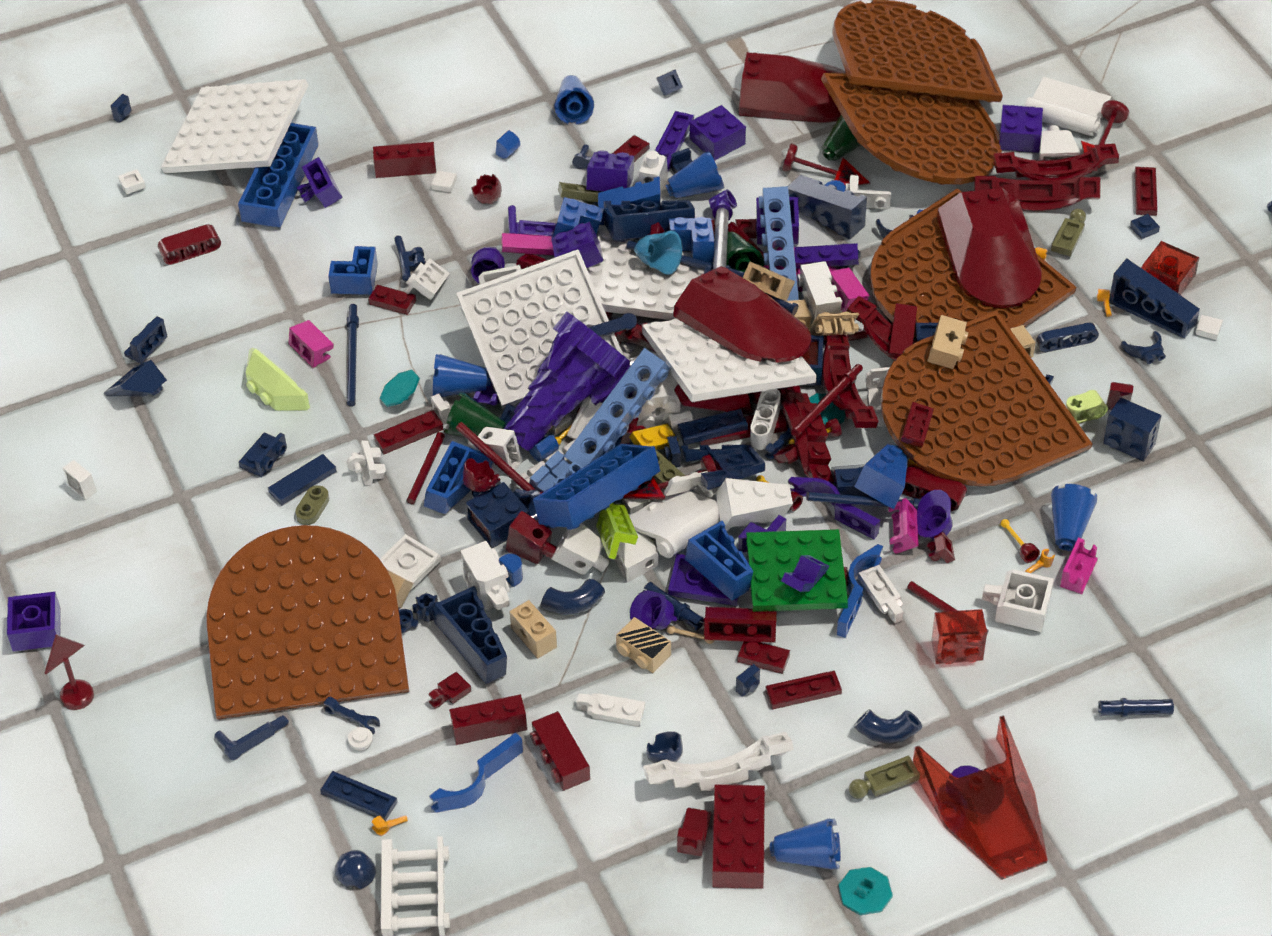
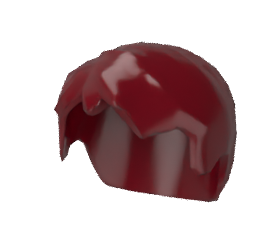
[471,174,502,204]
[463,458,501,492]

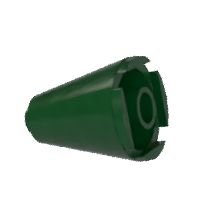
[822,115,861,161]
[726,232,764,272]
[444,392,506,437]

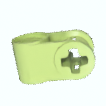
[1066,390,1108,424]

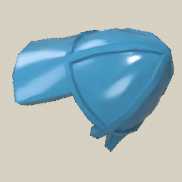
[634,231,682,275]

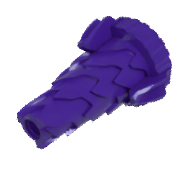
[504,311,631,451]

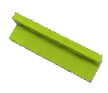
[596,503,638,559]

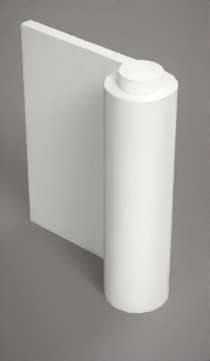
[1025,77,1111,136]
[630,491,720,558]

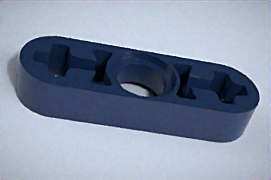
[1036,322,1099,352]

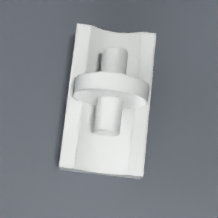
[346,441,386,486]

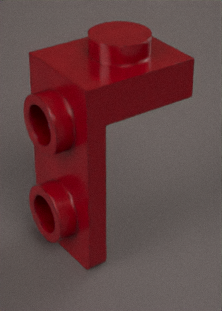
[677,808,711,857]

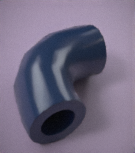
[541,579,605,615]
[853,709,922,744]

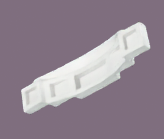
[643,732,794,791]

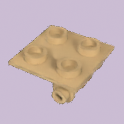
[808,312,859,336]

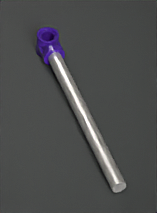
[709,189,737,270]

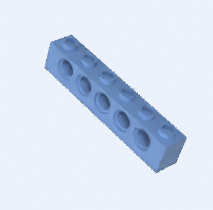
[759,186,799,301]
[564,348,670,467]

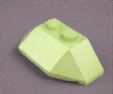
[246,348,310,410]

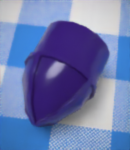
[471,247,505,283]

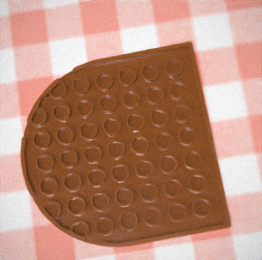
[832,0,1003,102]
[821,73,1002,185]
[870,188,1077,338]
[881,311,1093,486]
[207,525,409,720]

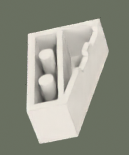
[797,261,842,323]
[716,478,793,531]

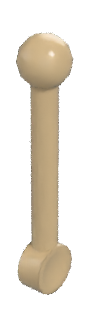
[666,625,714,644]

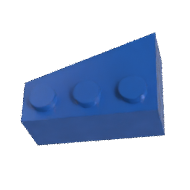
[598,176,661,225]
[424,441,493,514]
[854,444,908,509]
[685,520,753,601]

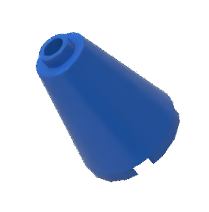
[554,75,594,124]
[665,151,725,199]
[433,354,492,397]
[1051,484,1097,551]
[770,818,841,870]

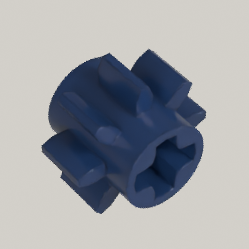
[412,593,438,623]

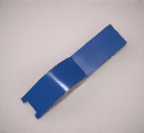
[837,544,883,638]
[429,732,523,813]

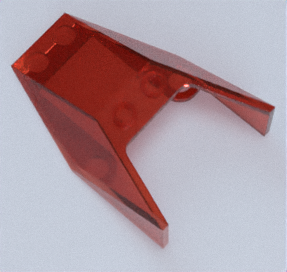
[913,715,1048,880]

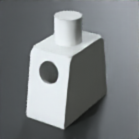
[1039,125,1080,161]
[639,151,668,196]
[468,427,523,474]
[552,523,610,575]
[614,531,659,582]

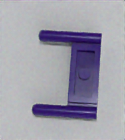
[508,205,556,236]

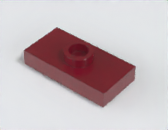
[901,402,934,448]

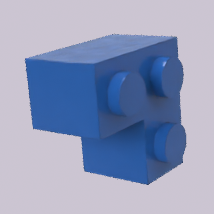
[552,197,604,238]
[669,217,715,263]
[328,246,378,295]

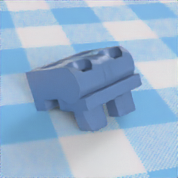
[529,451,583,492]

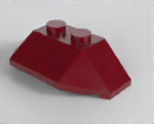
[674,384,753,415]

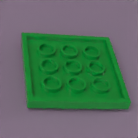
[746,529,848,612]

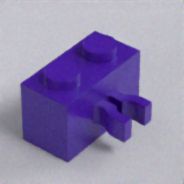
[297,157,343,208]

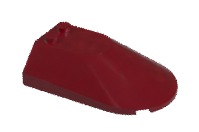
[739,52,846,123]
[937,188,1042,308]
[673,266,811,363]

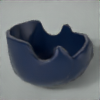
[646,731,683,763]
[334,850,376,889]

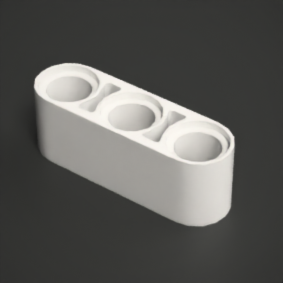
[750,389,781,450]

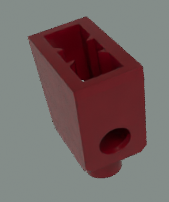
[506,511,557,564]

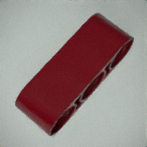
[157,224,221,265]
[902,466,967,511]

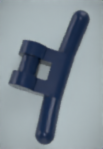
[394,235,426,282]

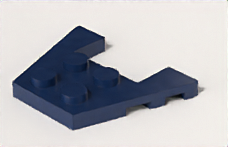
[680,445,765,490]

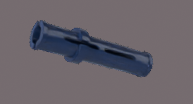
[643,582,705,631]
[1098,698,1174,718]

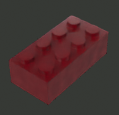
[712,784,765,889]

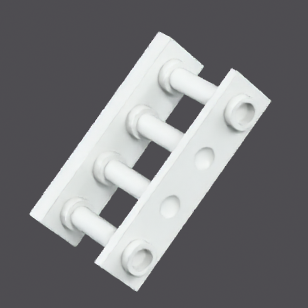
[381,836,450,936]

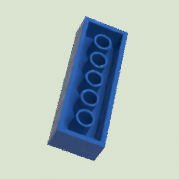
[238,123,319,228]
[533,444,660,530]

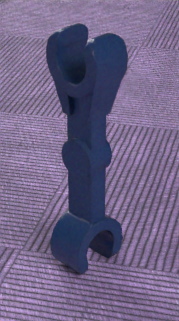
[765,426,793,460]
[324,697,380,735]

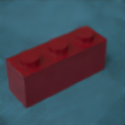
[373,142,436,178]
[704,607,777,643]
[449,694,527,745]
[530,711,591,791]

